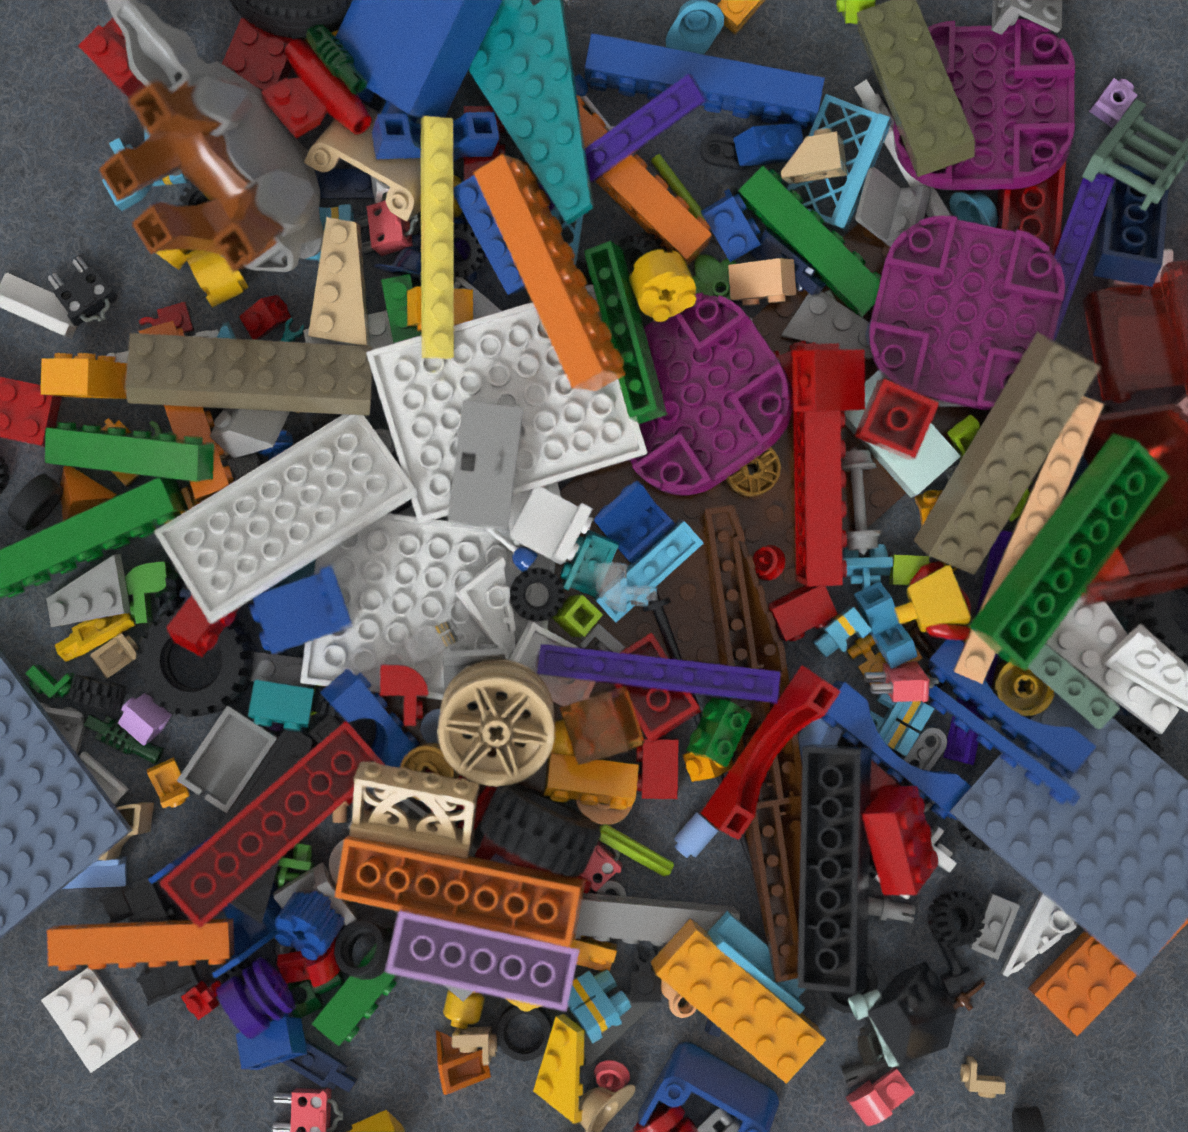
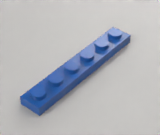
[929,685,1081,806]

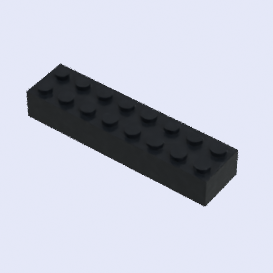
[798,744,872,994]

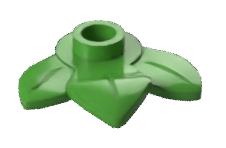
[692,255,737,301]

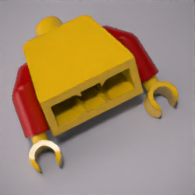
[894,561,971,642]

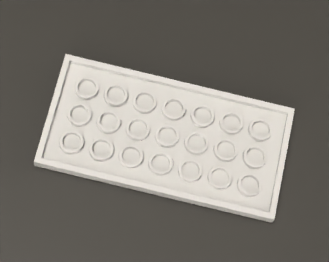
[154,414,418,624]

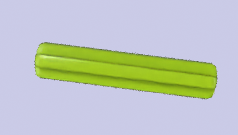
[599,824,674,877]

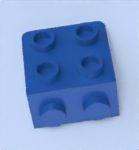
[594,481,675,564]

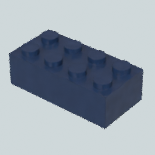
[1093,163,1169,287]

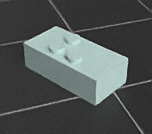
[844,370,961,498]

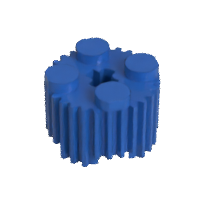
[274,890,345,960]

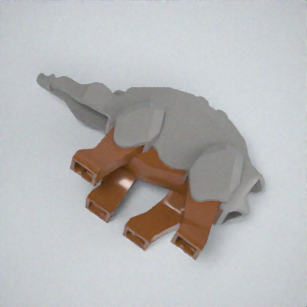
[98,0,324,272]

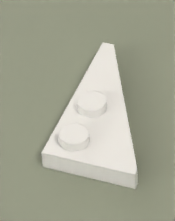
[455,557,516,660]
[1000,892,1078,977]

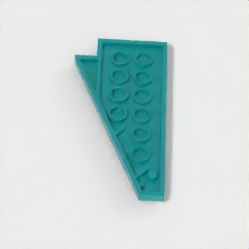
[468,0,594,225]

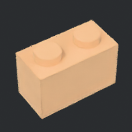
[728,258,796,306]

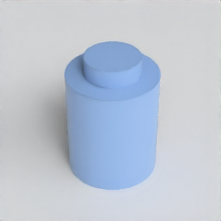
[673,812,718,858]

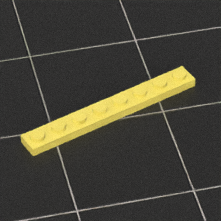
[421,116,454,359]

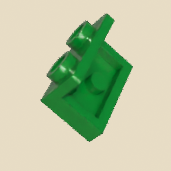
[687,697,751,767]

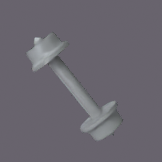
[841,446,882,555]

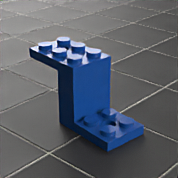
[249,566,353,655]

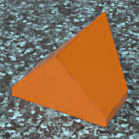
[60,465,117,521]
[436,1030,491,1095]

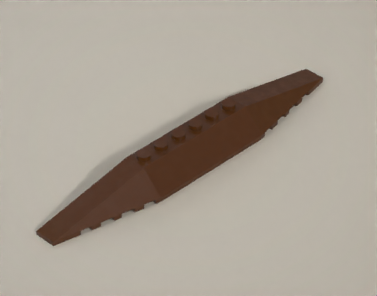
[704,505,802,982]

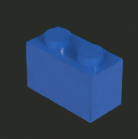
[733,123,804,166]
[236,1014,308,1070]

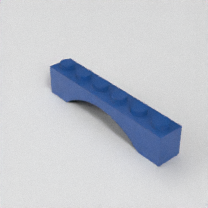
[928,639,1096,780]
[820,680,972,820]

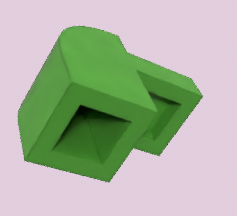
[125,561,171,624]

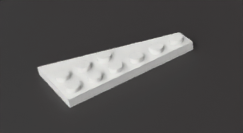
[1046,582,1179,734]

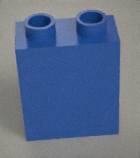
[336,0,502,123]

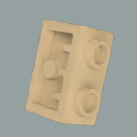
[452,1026,497,1065]

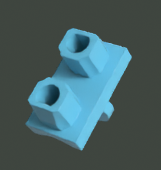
[842,544,893,590]

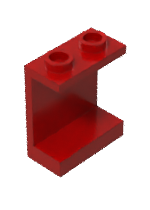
[792,349,865,412]

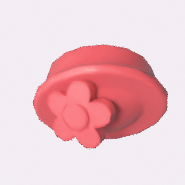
[594,1060,630,1092]

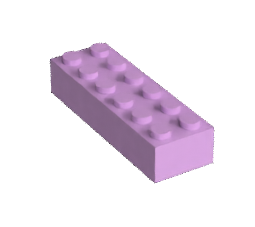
[385,911,579,1011]

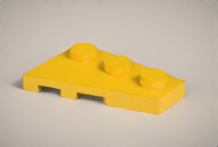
[533,1014,585,1124]

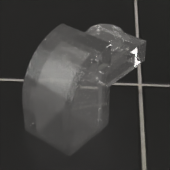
[594,562,657,612]

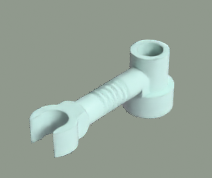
[848,989,899,1067]

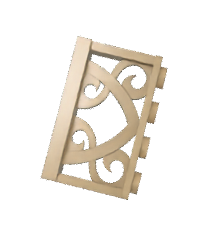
[350,761,479,859]

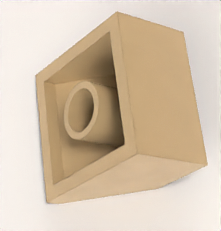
[781,128,848,185]

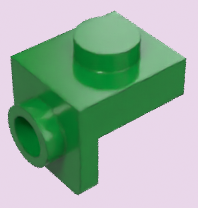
[25,665,75,699]

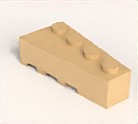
[308,217,371,346]

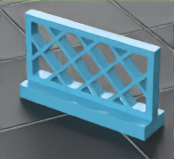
[787,94,893,231]

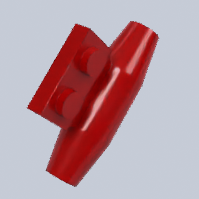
[261,38,372,139]

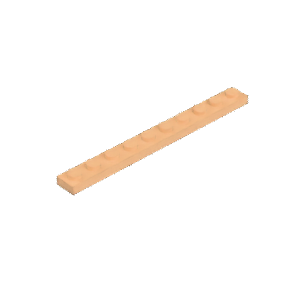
[953,396,1104,683]

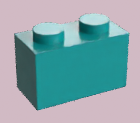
[248,680,314,731]

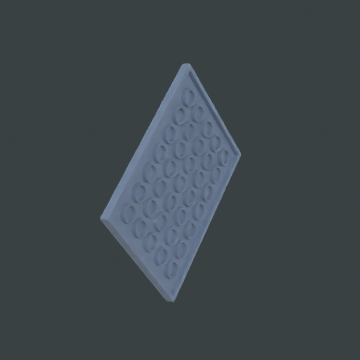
[0,650,133,940]
[949,692,1188,976]

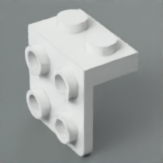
[510,487,593,565]

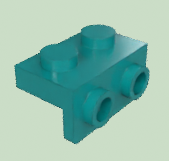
[560,530,619,597]

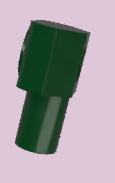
[287,971,345,1018]

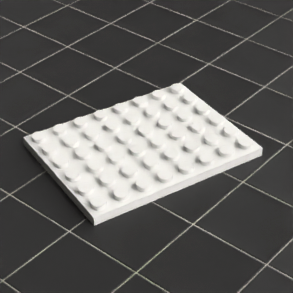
[366,284,647,524]
[300,513,555,710]

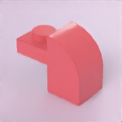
[846,1066,915,1126]

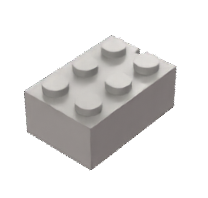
[177,705,279,813]

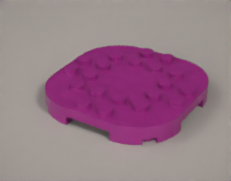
[893,19,1075,190]
[869,216,1065,409]
[630,293,793,495]

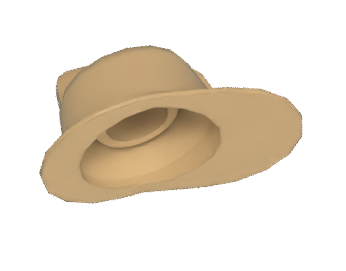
[579,1084,635,1132]

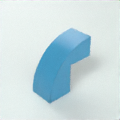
[854,581,918,669]

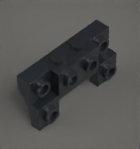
[99,874,201,1006]

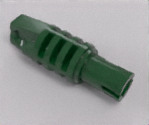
[306,24,367,94]
[84,715,164,765]

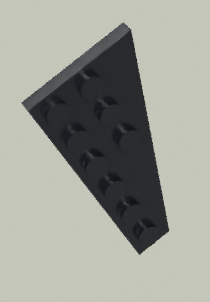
[213,729,313,924]

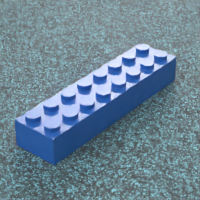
[585,33,825,129]

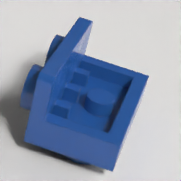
[701,189,761,263]

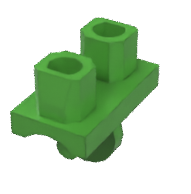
[274,843,314,889]

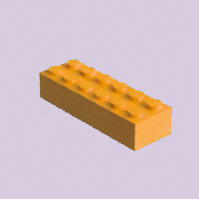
[651,918,826,1084]

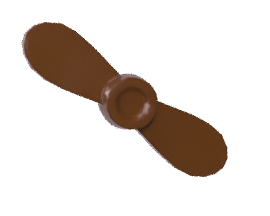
[953,979,986,1011]

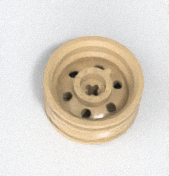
[438,659,554,786]

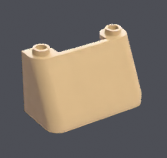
[304,103,421,221]

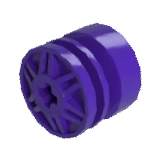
[217,957,296,1040]

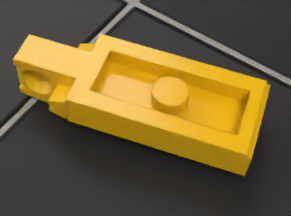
[55,613,135,662]

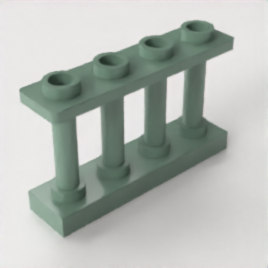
[1082,99,1188,211]
[1028,643,1119,729]

